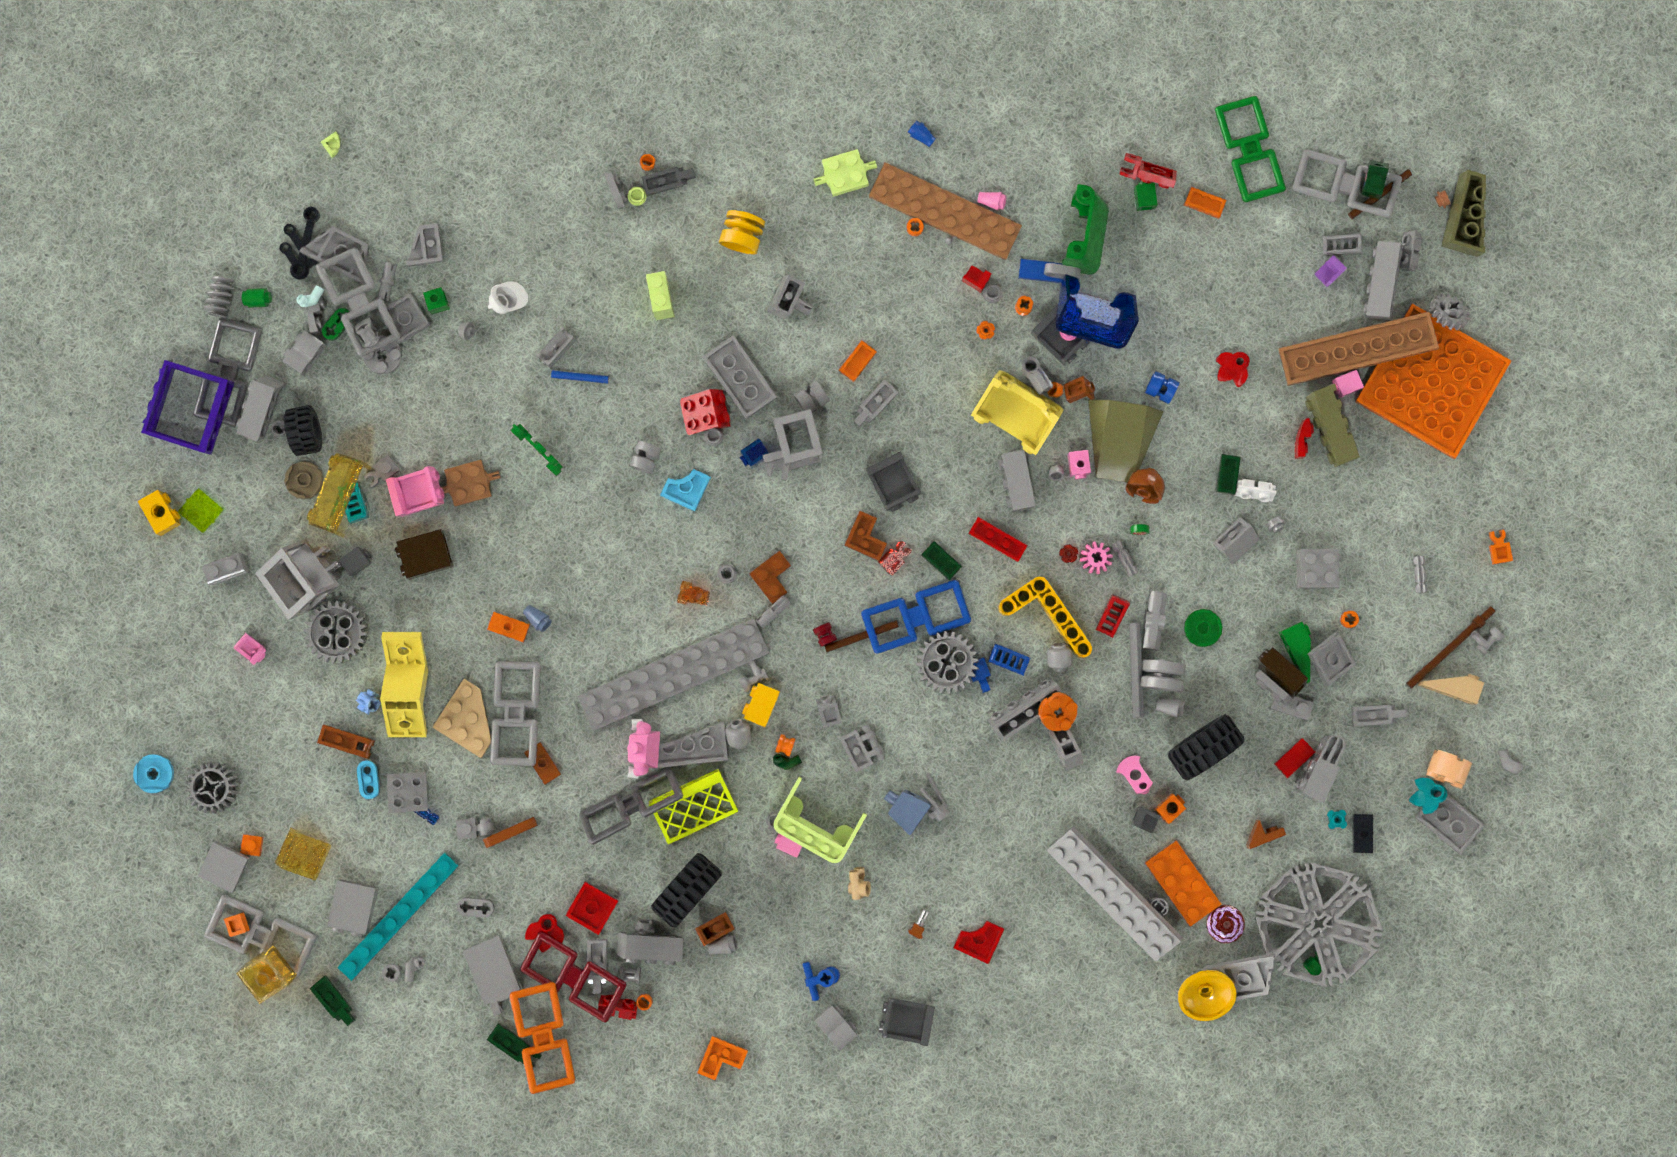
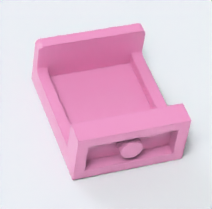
[386,466,445,517]

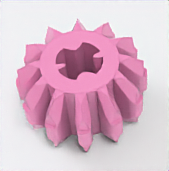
[1080,542,1113,575]

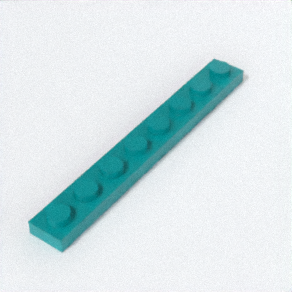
[337,853,459,981]

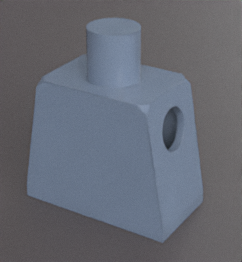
[884,789,932,835]

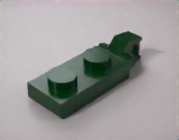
[309,975,355,1026]

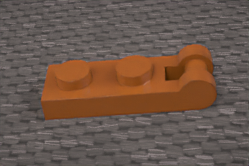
[317,724,375,759]

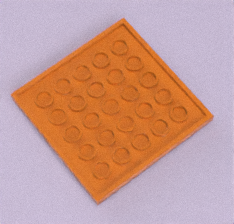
[1355,303,1511,459]

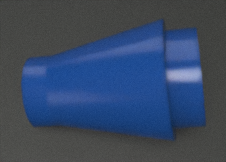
[908,120,936,147]

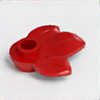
[1215,352,1250,387]
[525,914,564,953]

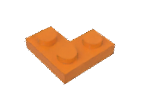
[697,1036,748,1080]

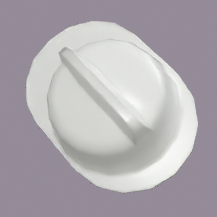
[488,281,528,314]

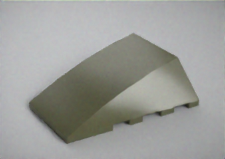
[1088,400,1163,483]

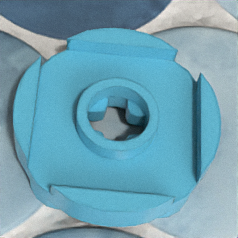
[133,754,174,793]

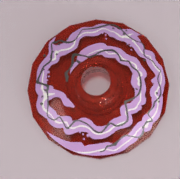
[1206,905,1245,943]

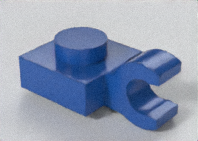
[970,658,991,693]

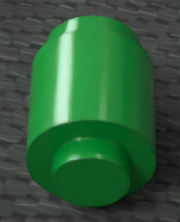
[242,288,272,308]

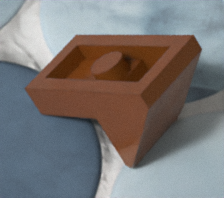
[1246,820,1286,849]
[695,912,734,946]

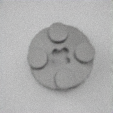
[363,335,402,374]

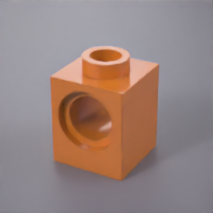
[1154,794,1186,824]

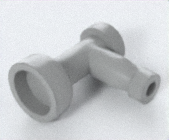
[1470,627,1505,655]
[739,660,769,693]

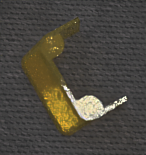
[307,453,371,538]

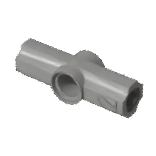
[1142,591,1167,651]

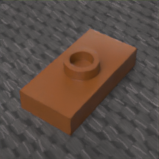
[524,742,561,785]

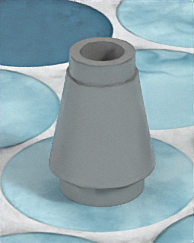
[1156,699,1185,718]
[707,935,737,955]

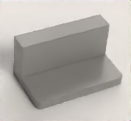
[1213,518,1259,564]

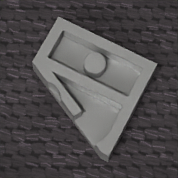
[406,223,444,267]

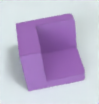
[1315,255,1347,287]

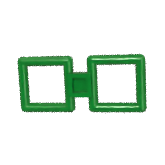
[1215,96,1286,202]

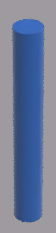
[551,370,609,384]

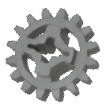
[1429,293,1470,330]

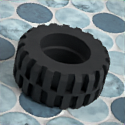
[1168,714,1244,780]
[651,853,722,928]

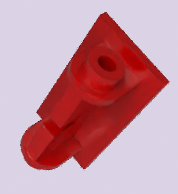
[598,995,638,1020]

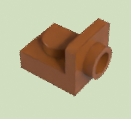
[1063,376,1095,403]

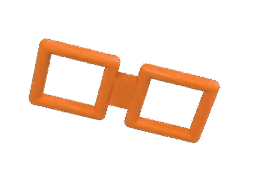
[510,982,576,1094]

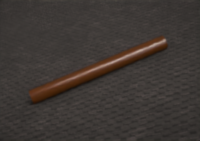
[1348,169,1412,220]
[824,620,899,652]

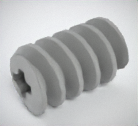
[203,276,235,319]

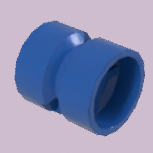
[1145,371,1180,404]

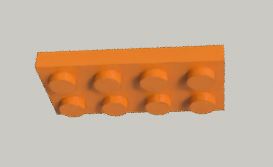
[1144,840,1222,927]

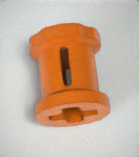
[1015,296,1033,316]

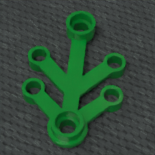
[510,424,563,477]

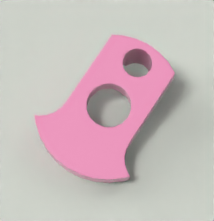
[1116,756,1153,794]

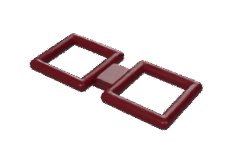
[520,931,627,1023]

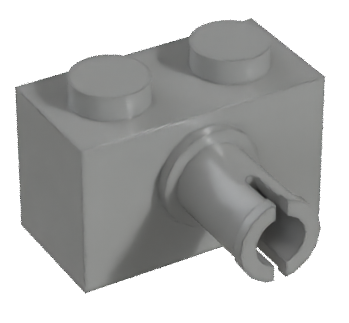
[767,274,813,320]

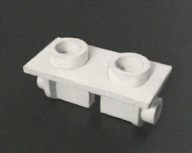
[1235,478,1276,502]

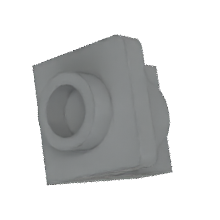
[816,695,842,728]

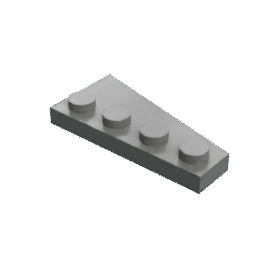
[651,722,728,769]

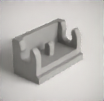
[537,327,576,369]

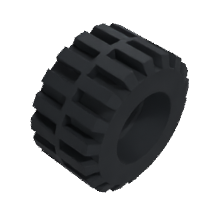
[284,405,322,456]

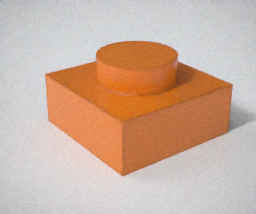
[240,834,264,856]
[224,912,250,937]

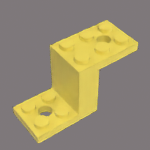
[380,632,428,737]

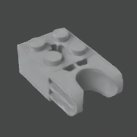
[1295,735,1346,803]

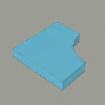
[660,469,711,512]

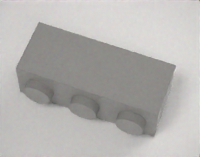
[998,450,1036,512]

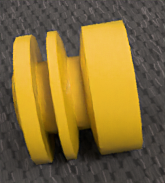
[719,210,765,255]

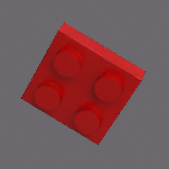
[565,881,619,935]

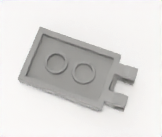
[463,935,521,1016]

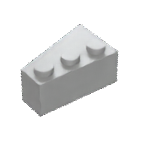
[236,375,287,442]
[616,932,684,965]

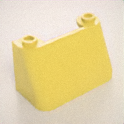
[971,370,1064,455]

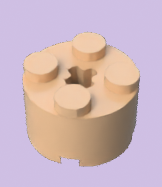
[1426,750,1472,789]

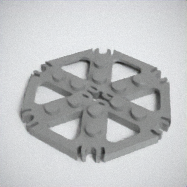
[1255,862,1383,987]

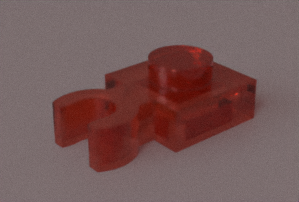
[878,541,912,576]

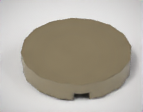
[284,461,324,499]

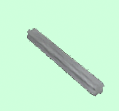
[1129,623,1144,718]

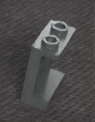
[1031,304,1091,365]
[866,451,921,512]
[879,997,935,1046]

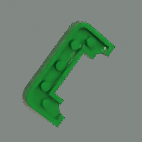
[1061,184,1109,275]

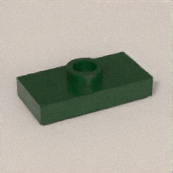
[1216,454,1241,495]
[921,541,962,581]

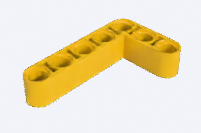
[998,577,1092,658]

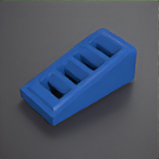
[988,644,1030,676]

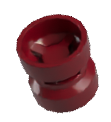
[813,622,838,647]

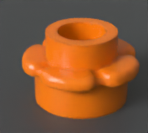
[976,321,995,340]

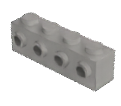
[1364,241,1403,321]
[987,679,1063,742]

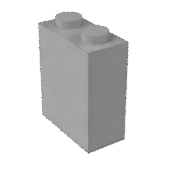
[327,880,379,937]

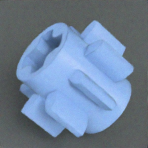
[356,689,381,715]

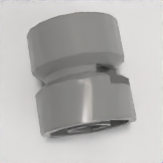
[794,381,830,413]
[629,441,661,474]

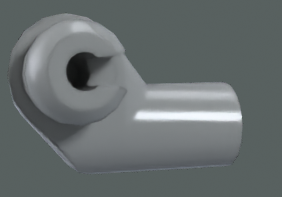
[1498,749,1523,774]
[404,956,425,982]

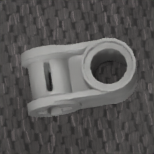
[353,316,380,347]

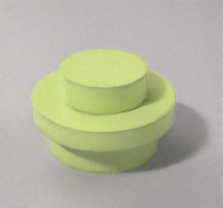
[628,187,647,206]

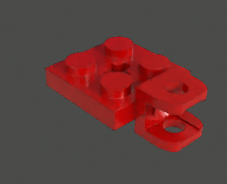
[1119,153,1177,189]

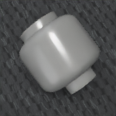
[1047,643,1073,672]
[725,719,752,749]

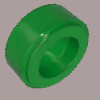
[1130,524,1150,535]

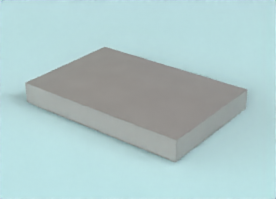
[1415,792,1485,855]

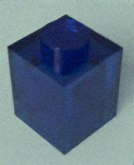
[739,438,769,469]

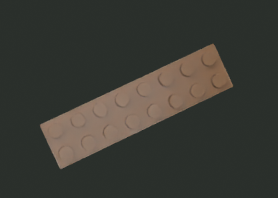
[869,162,1022,260]
[1278,312,1439,386]

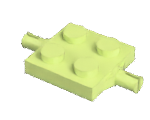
[813,149,877,197]

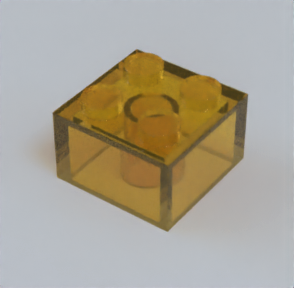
[236,945,297,1004]

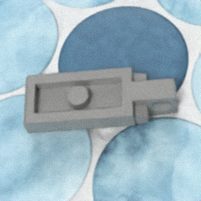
[853,380,899,427]
[1351,705,1407,726]
[587,939,607,994]

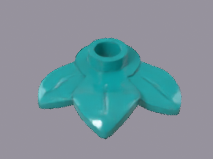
[1409,778,1448,814]

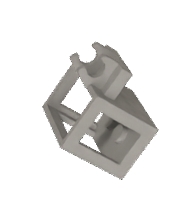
[763,409,823,481]
[255,539,342,620]

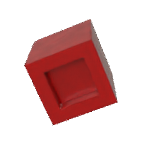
[962,266,992,293]

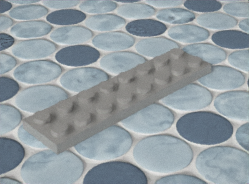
[1047,826,1183,962]

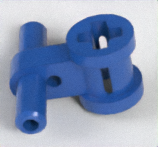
[802,962,840,1001]

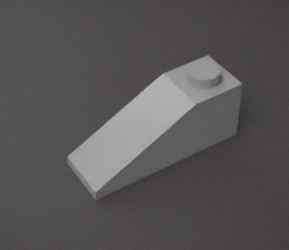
[1046,710,1083,771]

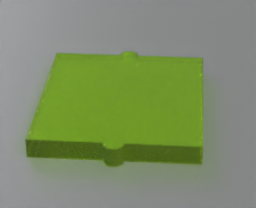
[178,488,224,533]

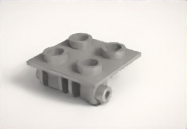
[387,772,428,813]

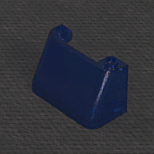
[1055,274,1139,349]

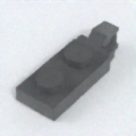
[641,167,696,196]

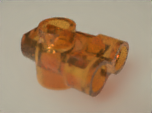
[677,581,710,605]

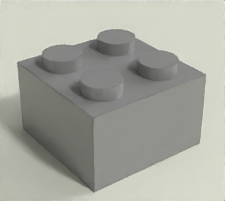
[1296,549,1340,589]

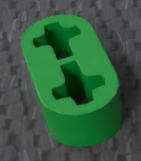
[322,308,352,341]

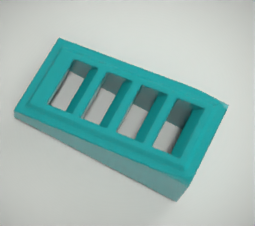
[339,481,369,524]

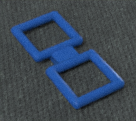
[861,580,971,654]

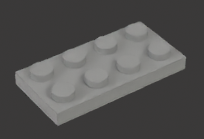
[702,335,777,419]

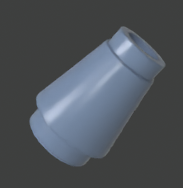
[523,605,552,632]

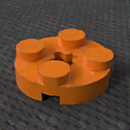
[1038,692,1078,731]

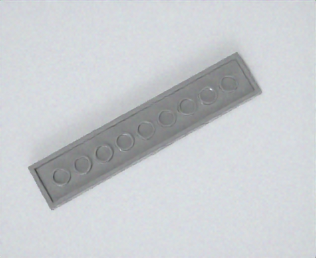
[578,618,769,731]

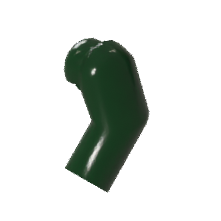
[773,754,802,770]

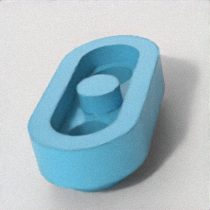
[357,760,380,799]

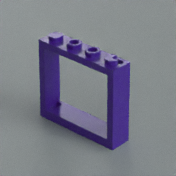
[141,360,235,455]

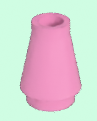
[978,192,1007,211]

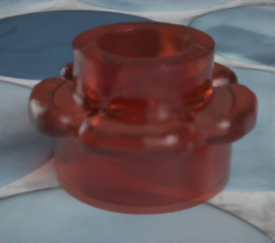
[1059,544,1078,563]

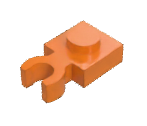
[1489,529,1513,565]

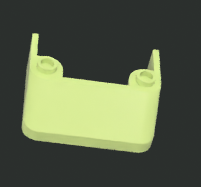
[774,776,867,863]

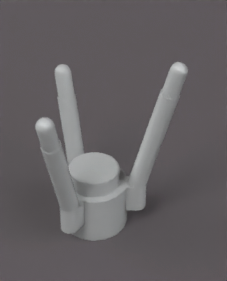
[920,773,950,822]

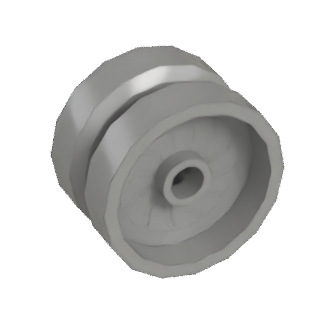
[1140,659,1186,692]

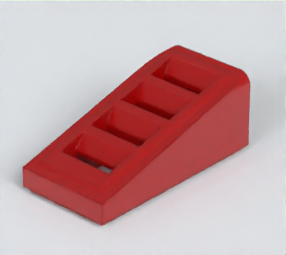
[1096,594,1130,638]

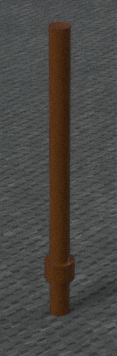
[1406,606,1496,689]

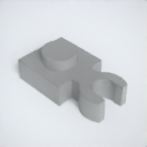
[364,455,400,487]

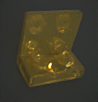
[275,827,331,880]

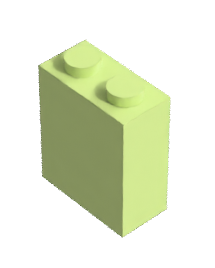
[646,271,675,320]

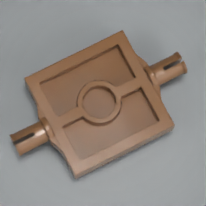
[441,460,501,507]

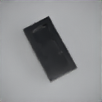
[1353,814,1373,853]

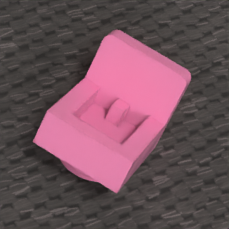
[233,633,266,665]

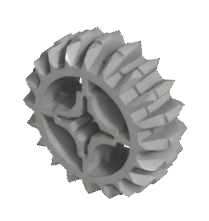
[185,761,239,814]

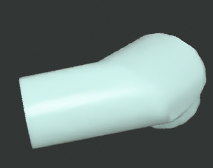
[296,285,324,307]

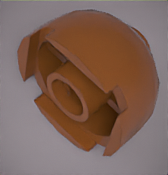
[1125,468,1165,504]

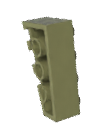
[1441,170,1486,257]
[1305,383,1360,467]

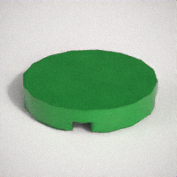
[1184,609,1223,647]

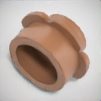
[1435,190,1451,208]

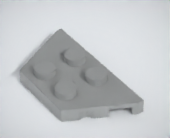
[299,226,368,285]
[1202,953,1275,1000]

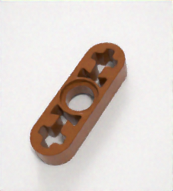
[483,817,538,849]

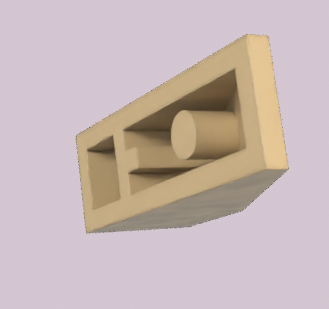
[1418,674,1485,705]

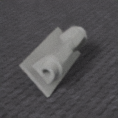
[1400,230,1423,271]

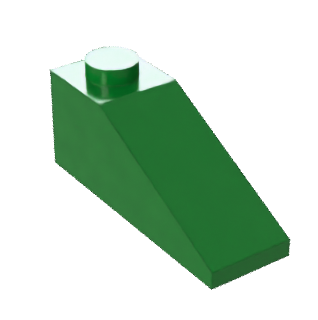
[1278,622,1311,683]

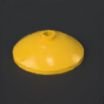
[1178,970,1237,1021]

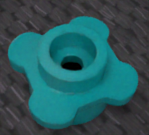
[1327,810,1347,829]

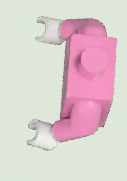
[627,719,660,779]

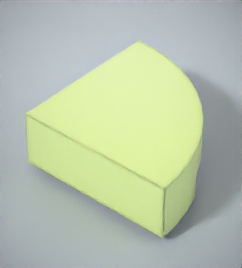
[321,131,340,158]

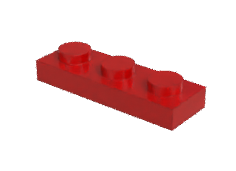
[968,517,1028,563]

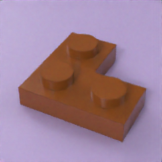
[844,511,887,561]
[749,551,791,605]

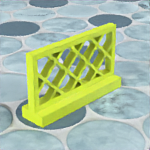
[649,768,738,845]

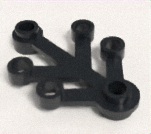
[279,206,325,280]

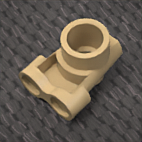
[848,867,871,900]

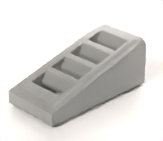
[1323,233,1362,255]

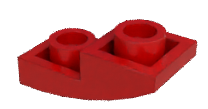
[1295,418,1314,459]

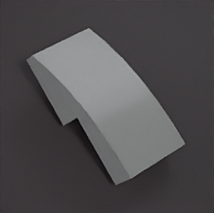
[308,297,326,336]

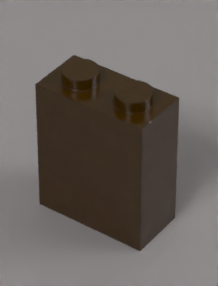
[395,529,453,580]
[1258,647,1308,699]

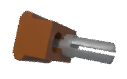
[908,909,929,939]

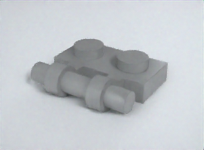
[840,724,886,773]

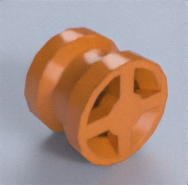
[775,734,796,757]

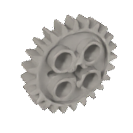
[304,601,368,664]
[916,631,979,694]

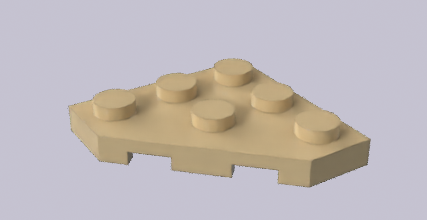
[433,679,491,758]

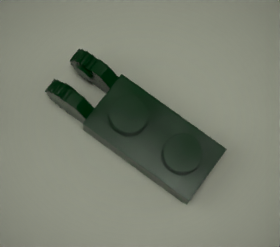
[487,1023,542,1068]

